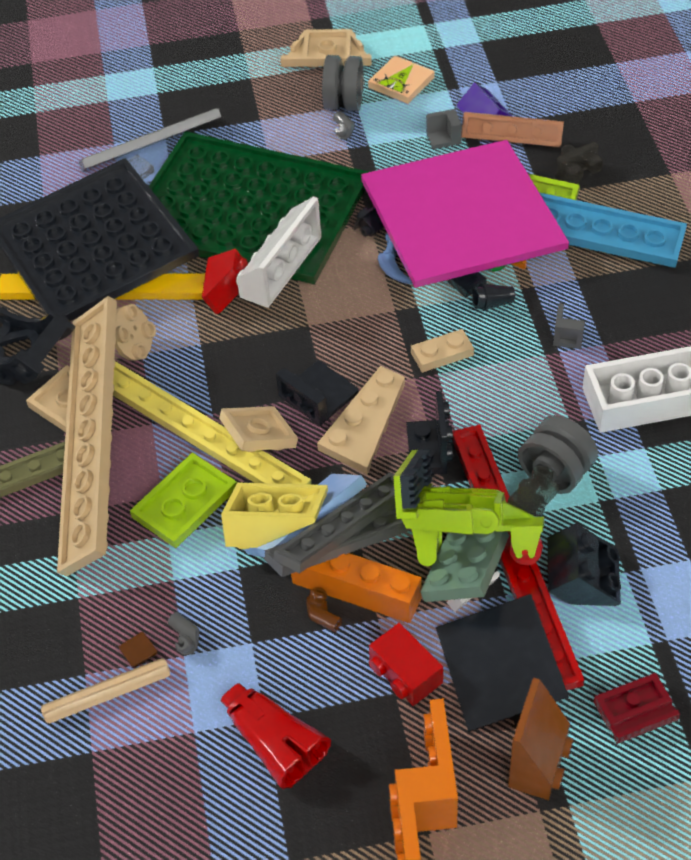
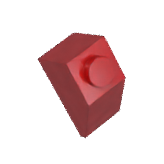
[202,248,249,314]

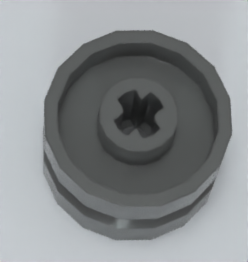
[322,55,364,111]
[518,415,598,494]

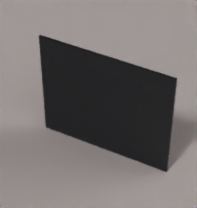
[436,594,569,732]

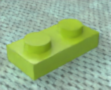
[528,174,580,200]

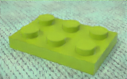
[130,452,237,549]

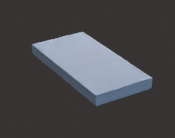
[244,474,367,557]

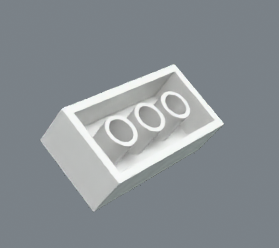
[583,346,691,433]

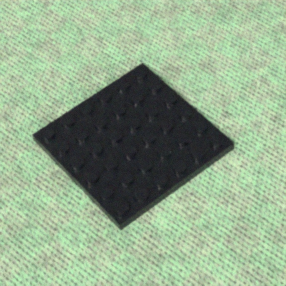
[0,158,200,321]

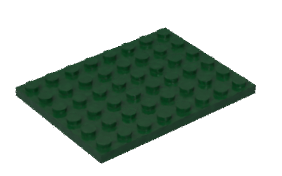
[148,131,369,285]

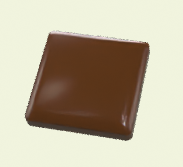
[118,632,158,668]

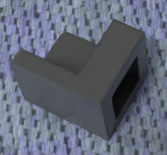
[426,109,462,149]
[553,303,585,349]

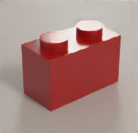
[368,622,444,706]

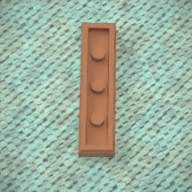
[462,112,564,147]

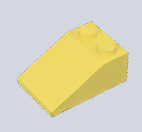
[221,483,328,549]

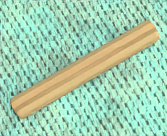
[41,658,170,724]

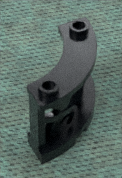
[0,306,75,385]

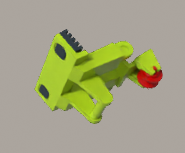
[393,449,545,566]

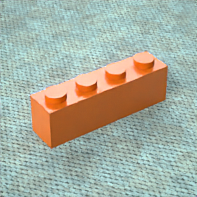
[291,553,422,624]

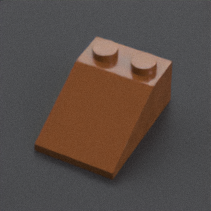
[508,678,574,800]

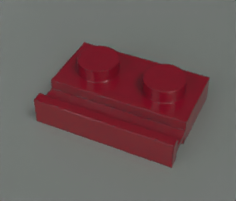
[594,673,680,744]

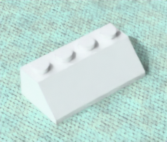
[236,197,321,308]

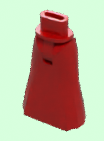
[221,683,331,789]

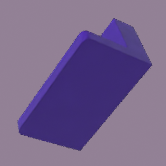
[457,82,512,116]

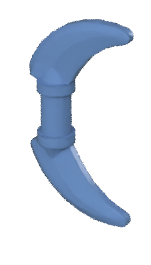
[378,233,412,284]

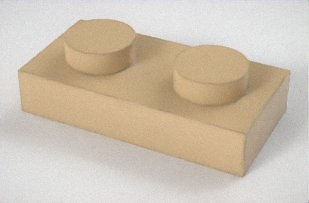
[411,329,474,372]

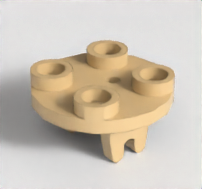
[115,304,156,361]

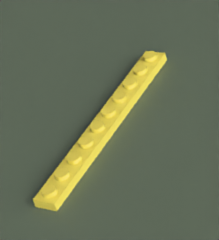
[113,361,311,485]

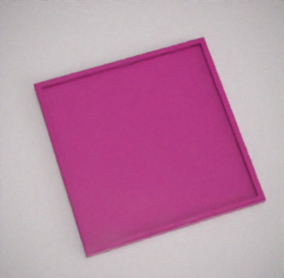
[361,140,569,288]

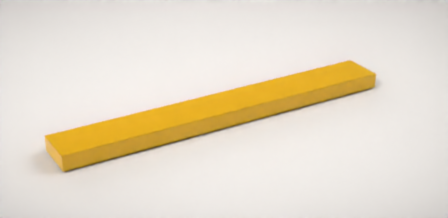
[0,273,205,300]

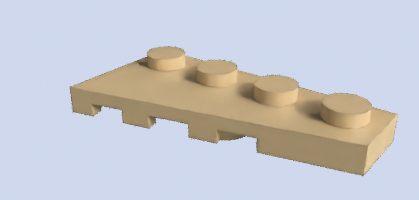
[317,366,405,475]

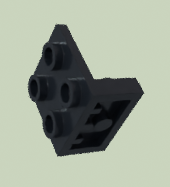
[276,361,359,426]
[406,391,453,475]

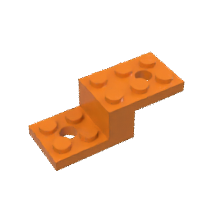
[389,698,458,860]

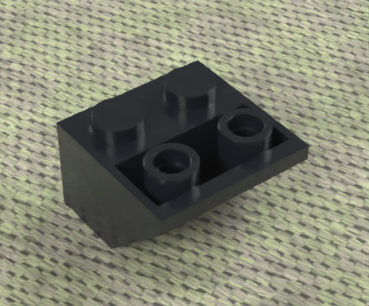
[547,523,621,606]

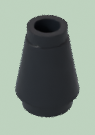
[472,283,515,311]

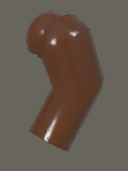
[306,588,342,633]

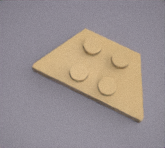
[280,29,372,67]

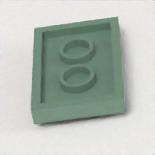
[420,530,509,602]

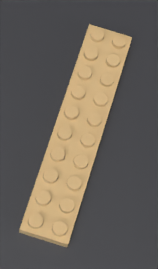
[57,296,117,576]

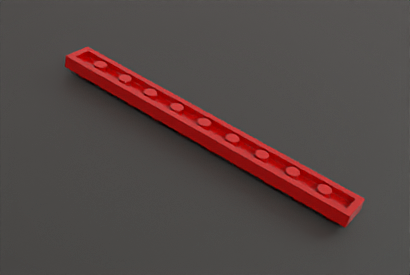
[452,424,584,690]

